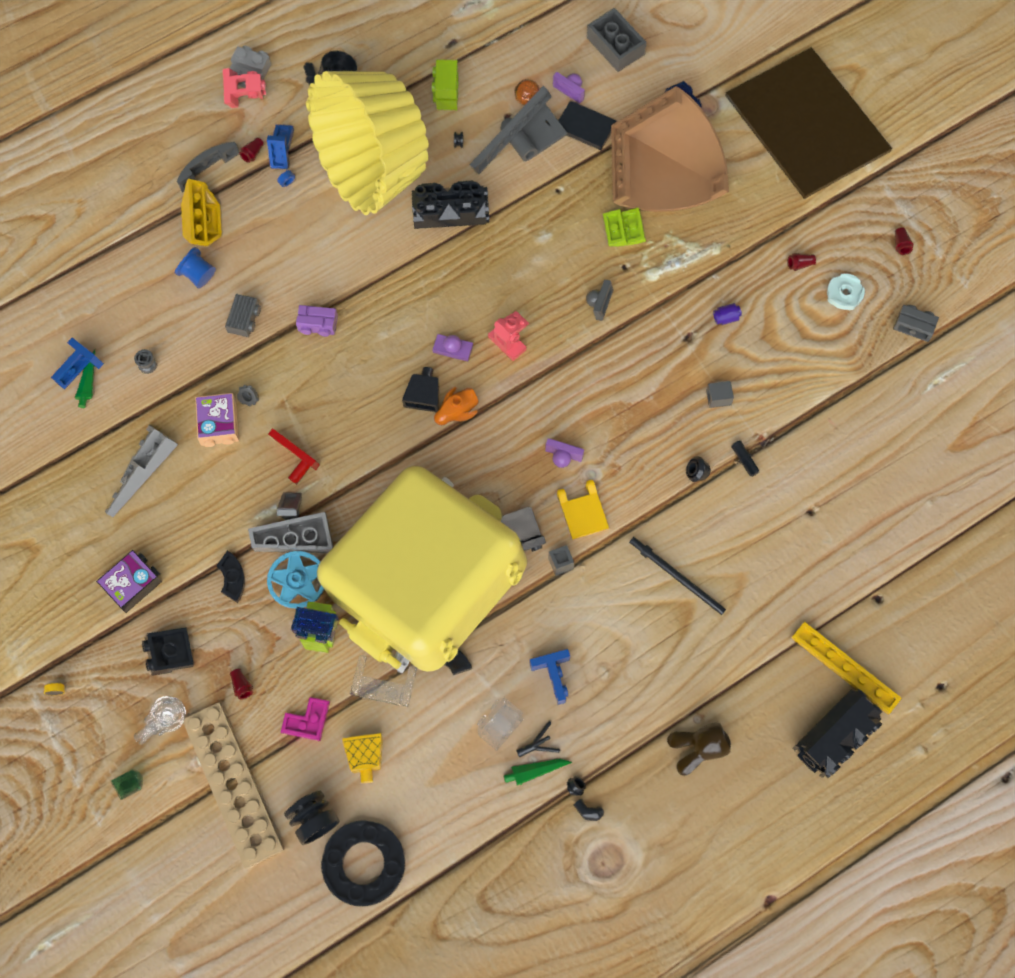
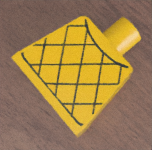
[342,733,383,783]

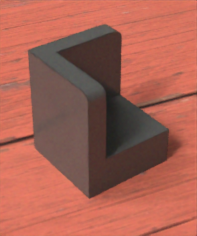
[706,381,734,408]
[548,545,574,576]

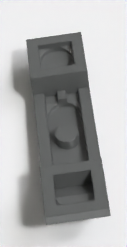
[177,142,239,193]

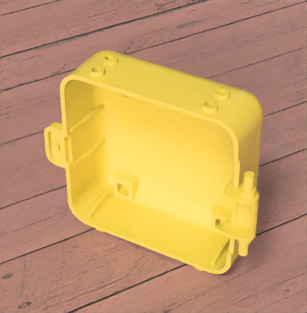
[317,466,527,671]

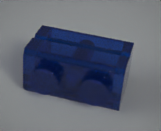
[291,606,339,644]

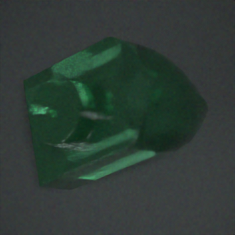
[111,769,143,800]

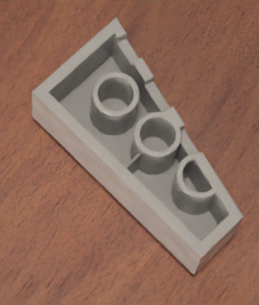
[248,512,334,553]

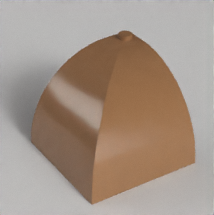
[611,86,729,212]

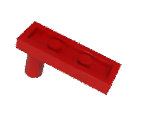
[268,428,320,485]

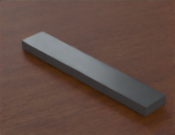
[470,86,552,174]

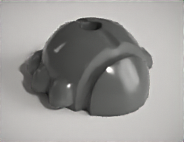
[237,385,259,407]

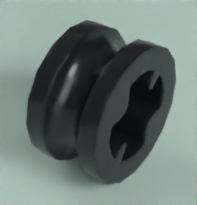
[454,132,463,148]

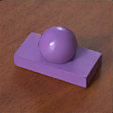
[553,72,585,104]
[433,334,473,362]
[545,438,584,468]

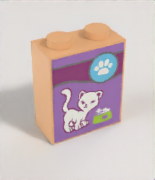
[195,393,239,447]

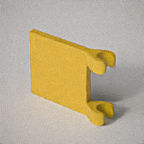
[557,480,609,540]

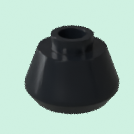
[686,456,711,482]

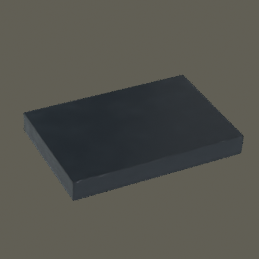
[558,100,617,151]

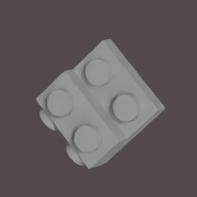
[230,46,271,88]

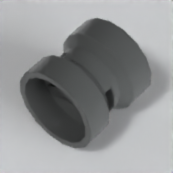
[134,349,157,374]

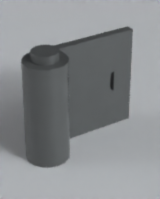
[500,104,567,161]

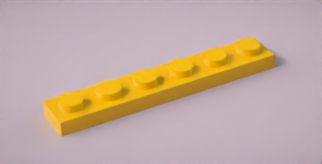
[792,621,902,715]

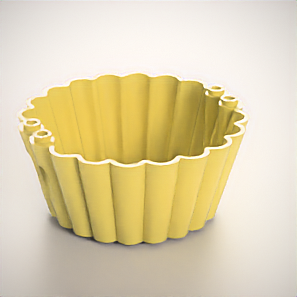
[306,71,428,215]

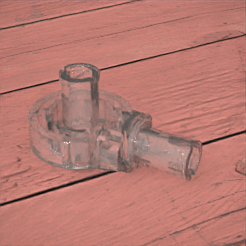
[134,696,186,745]

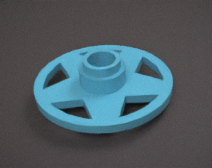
[267,551,324,609]

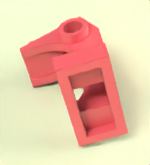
[223,68,266,108]
[488,311,529,361]

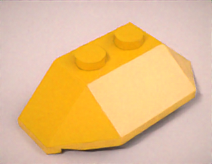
[181,179,222,247]

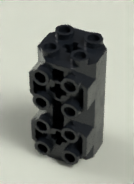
[412,181,490,229]
[793,689,882,778]

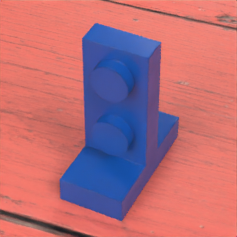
[267,124,294,169]
[51,338,104,390]
[529,649,570,705]

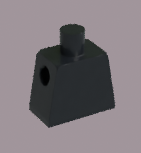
[402,367,439,412]

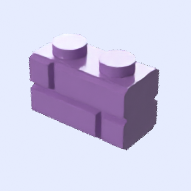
[296,305,338,337]

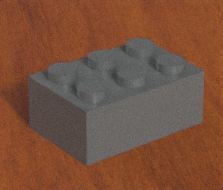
[587,8,647,72]

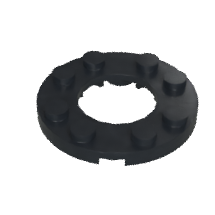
[321,820,405,907]

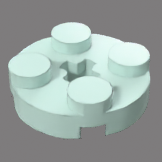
[827,274,865,310]

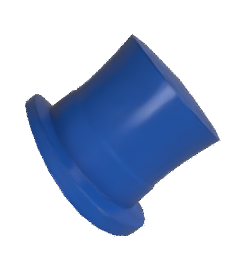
[175,247,216,288]

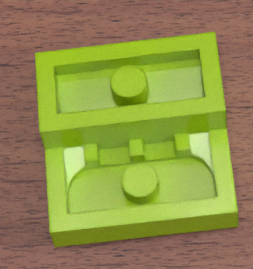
[603,207,646,247]

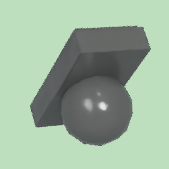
[586,279,614,321]
[277,492,302,520]

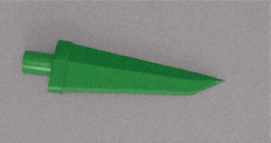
[75,350,95,408]
[503,759,573,786]

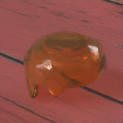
[514,79,540,105]

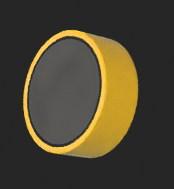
[44,683,65,695]

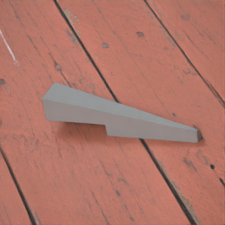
[105,425,178,517]

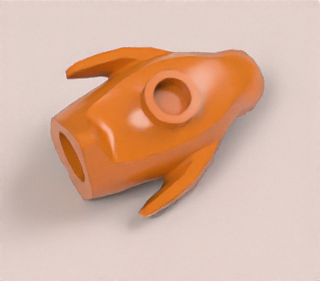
[434,387,479,426]

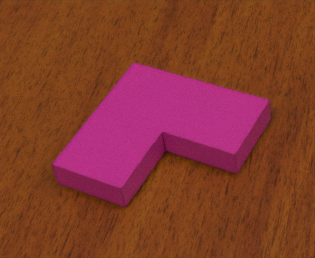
[280,697,330,741]

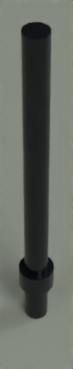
[629,537,726,615]

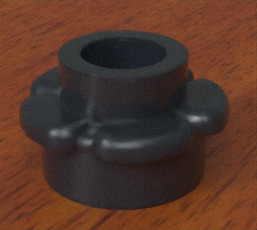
[567,776,586,796]

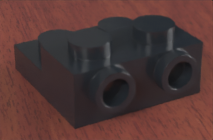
[142,627,194,676]

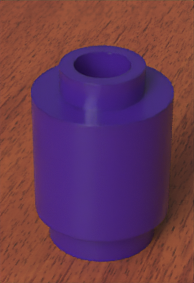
[713,303,742,325]

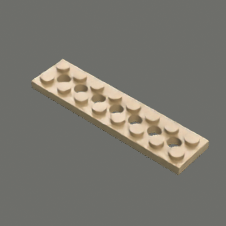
[182,702,284,869]

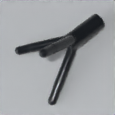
[516,721,560,757]

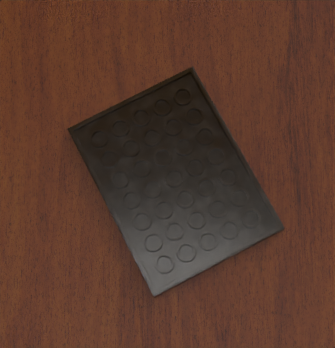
[725,47,892,199]

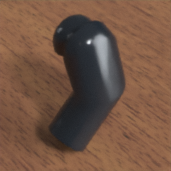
[573,799,604,821]

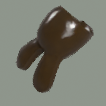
[667,722,731,776]

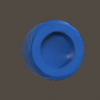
[277,170,295,187]

